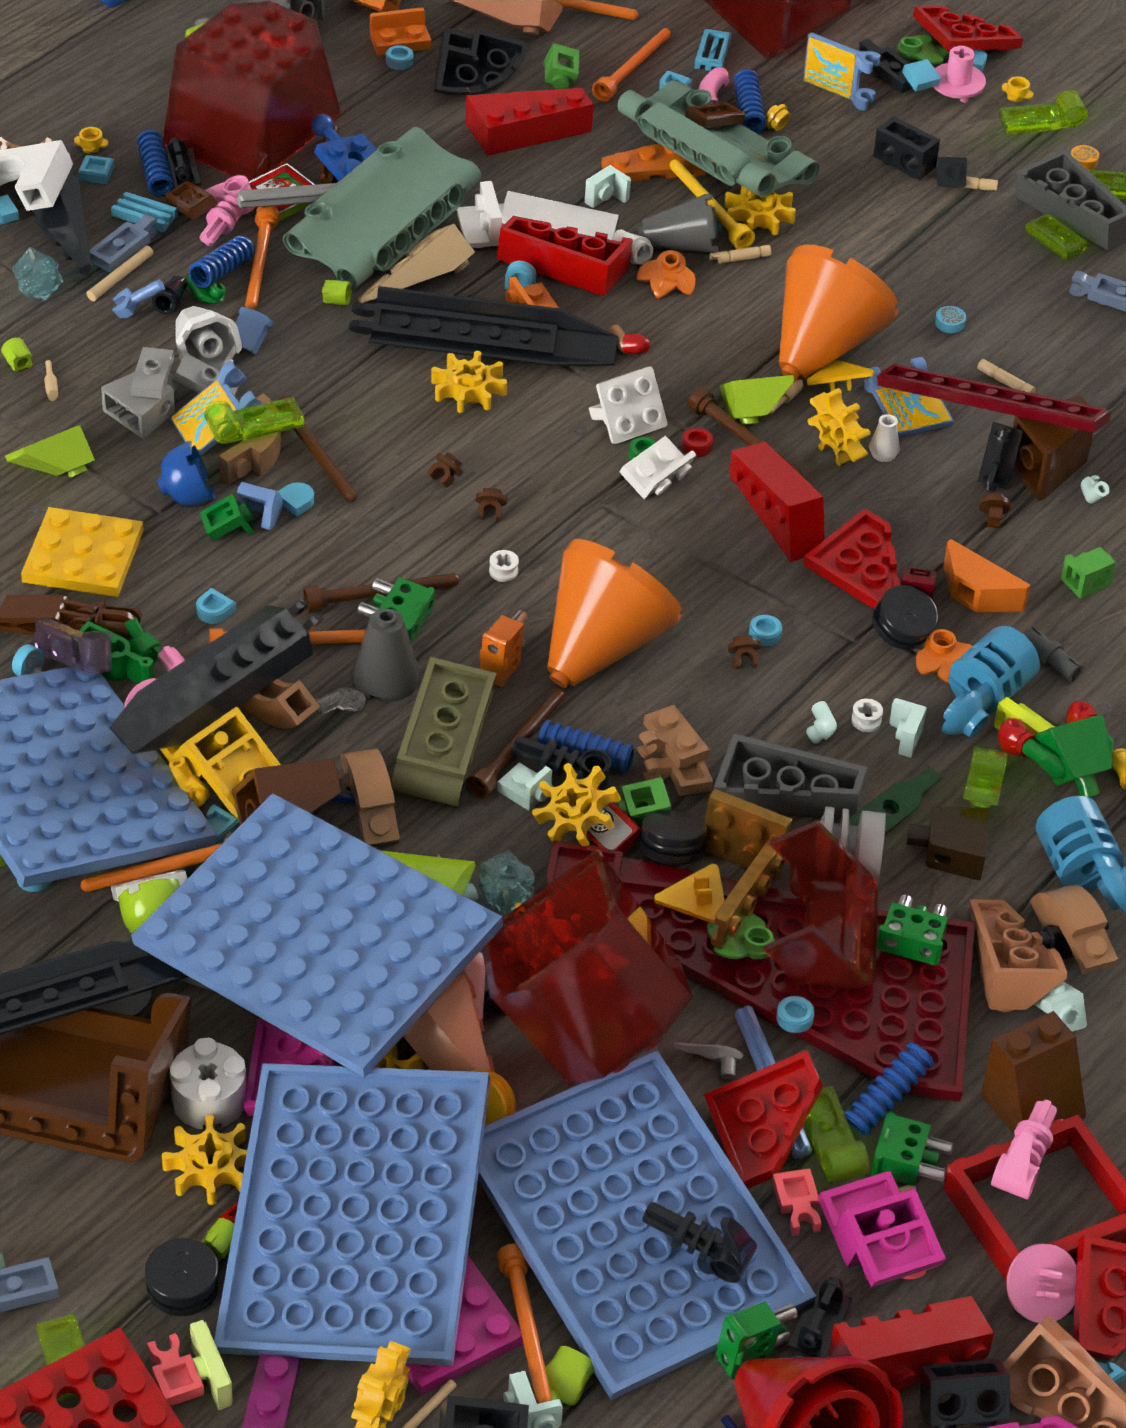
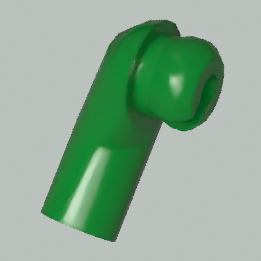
[185,275,226,304]

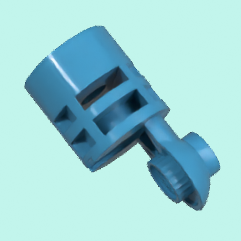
[941,626,1040,738]
[1035,796,1126,915]

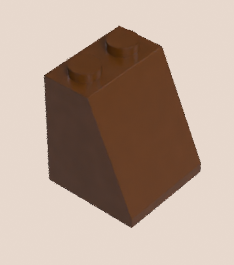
[1013,395,1093,501]
[232,758,342,825]
[981,1011,1086,1136]

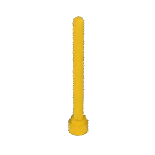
[669,159,755,249]

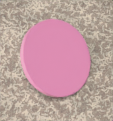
[1007,1243,1077,1323]

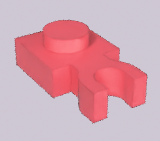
[772,1168,822,1236]
[147,1333,204,1406]

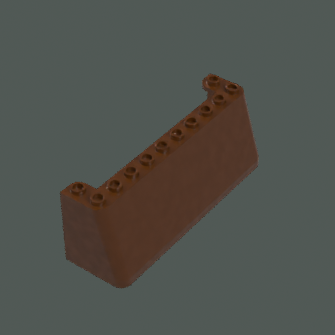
[0,993,191,1162]

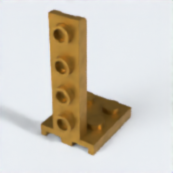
[704,789,792,949]

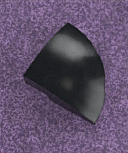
[434,27,529,95]

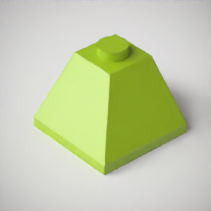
[720,375,794,425]
[5,425,95,477]

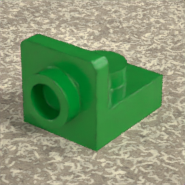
[199,494,255,541]

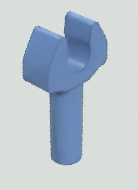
[112,279,165,318]

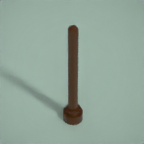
[687,387,803,477]
[274,395,358,502]
[303,573,460,613]
[465,689,565,799]

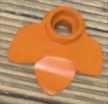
[637,250,695,299]
[916,629,973,683]

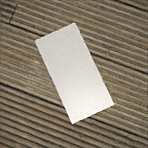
[501,191,619,240]

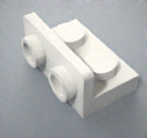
[619,436,696,500]

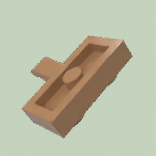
[637,705,710,769]
[642,751,713,796]

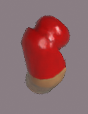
[608,325,650,354]

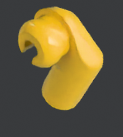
[169,757,210,807]

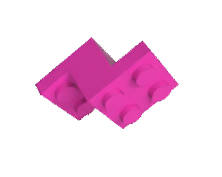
[817,1171,946,1287]

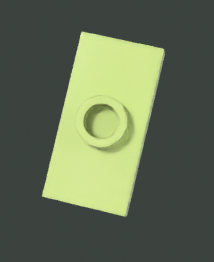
[190,1320,233,1411]

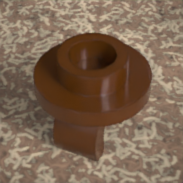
[428,452,463,488]
[475,488,508,521]
[979,493,1012,528]
[727,635,761,669]

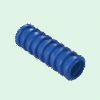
[734,69,767,133]
[137,129,174,196]
[189,235,255,288]
[537,720,634,774]
[843,1042,934,1136]

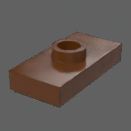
[685,102,746,129]
[165,181,217,220]

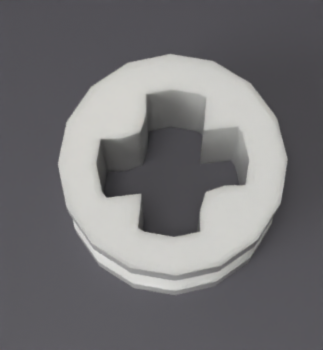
[489,550,519,582]
[851,699,883,732]

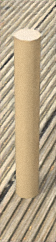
[86,245,153,301]

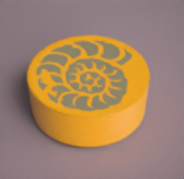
[1071,145,1099,171]

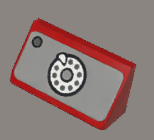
[586,788,642,857]

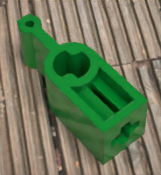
[70,621,155,684]

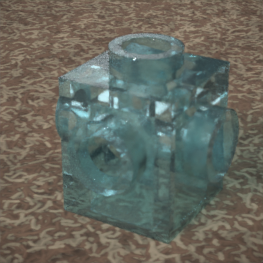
[11,247,63,302]
[479,849,535,915]

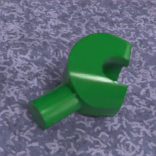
[124,617,162,663]

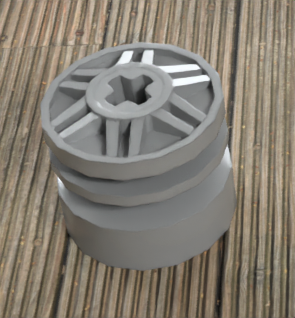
[814,806,886,886]

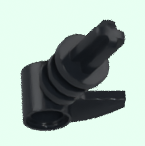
[512,736,611,791]
[642,1202,757,1283]

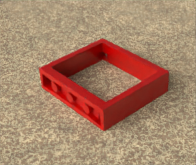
[943,1115,1126,1282]

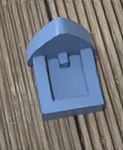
[235,307,274,355]
[237,482,283,530]

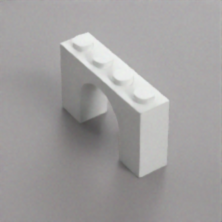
[0,140,73,211]

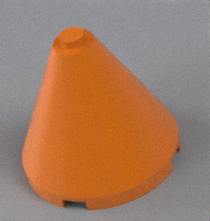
[779,245,899,381]
[547,539,682,688]

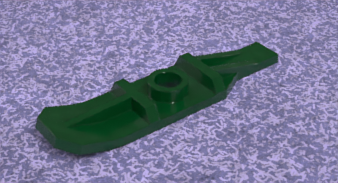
[850,766,942,835]

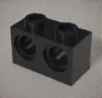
[873,116,940,180]
[920,1359,1010,1428]

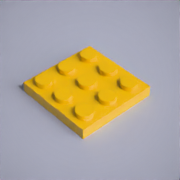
[21,507,144,597]

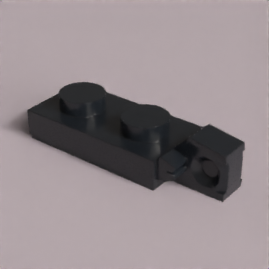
[859,39,913,93]

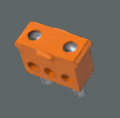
[479,610,527,688]

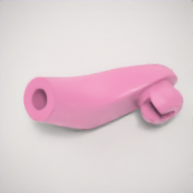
[699,67,729,104]

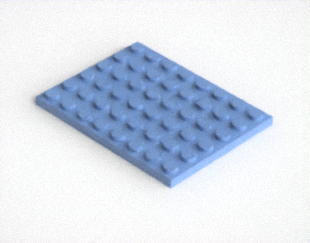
[0,663,218,888]
[131,793,503,1078]
[478,1050,816,1400]
[214,1063,491,1366]

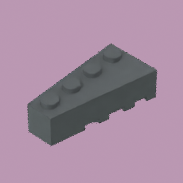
[1016,149,1126,250]
[714,733,868,818]

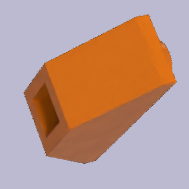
[943,539,1031,613]

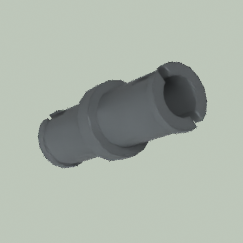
[1024,626,1084,682]

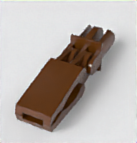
[0,595,142,640]

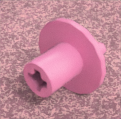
[934,46,986,103]

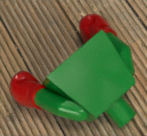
[998,701,1115,798]

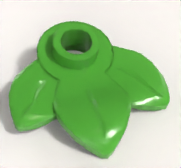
[897,35,950,64]
[707,913,776,959]

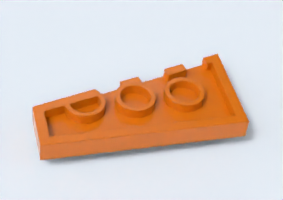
[601,143,706,182]

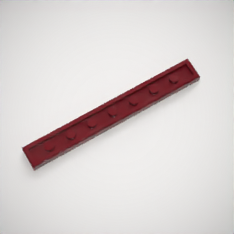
[877,364,1110,433]

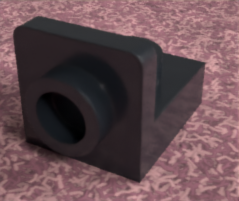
[937,157,967,187]

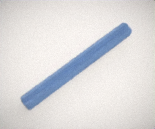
[734,1005,812,1159]

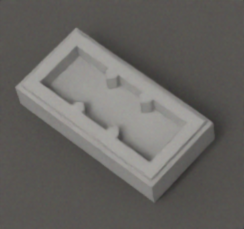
[130,347,174,399]
[172,353,239,395]

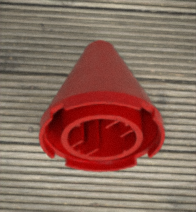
[734,1356,903,1428]

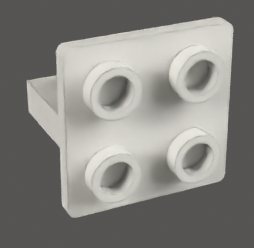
[457,181,504,248]
[589,367,667,444]

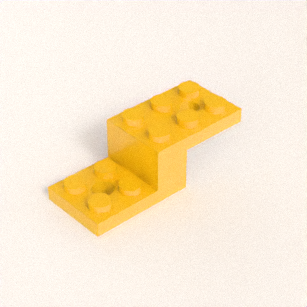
[160,707,281,820]

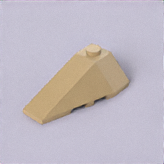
[357,223,475,303]

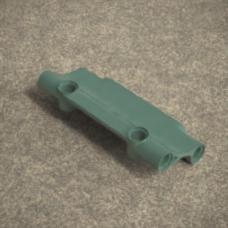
[618,80,820,197]
[283,127,482,291]

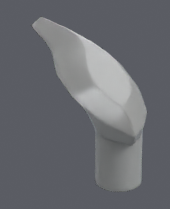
[673,1042,743,1080]

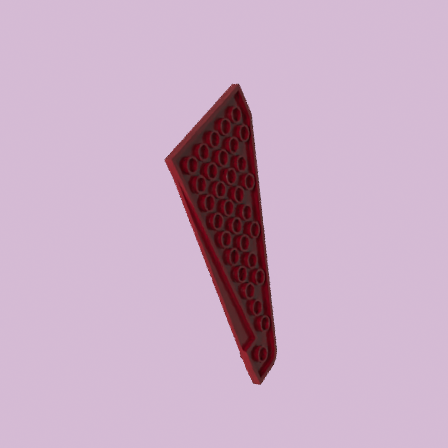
[546,840,975,1102]

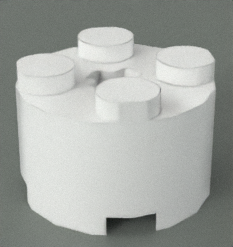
[170,1038,247,1129]

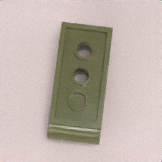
[391,657,496,807]

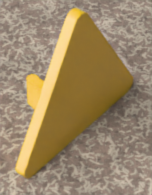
[807,360,875,391]
[654,864,725,924]

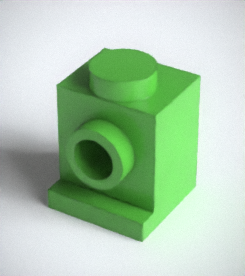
[543,43,579,89]
[1061,547,1116,599]
[616,777,671,827]

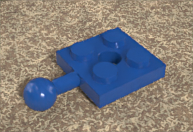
[311,114,377,181]

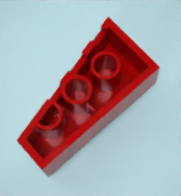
[465,88,594,156]
[497,216,633,296]
[729,442,825,562]
[828,1296,994,1391]

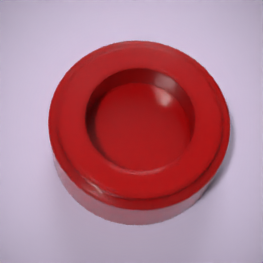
[681,428,713,457]

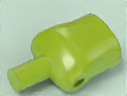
[545,1346,593,1406]

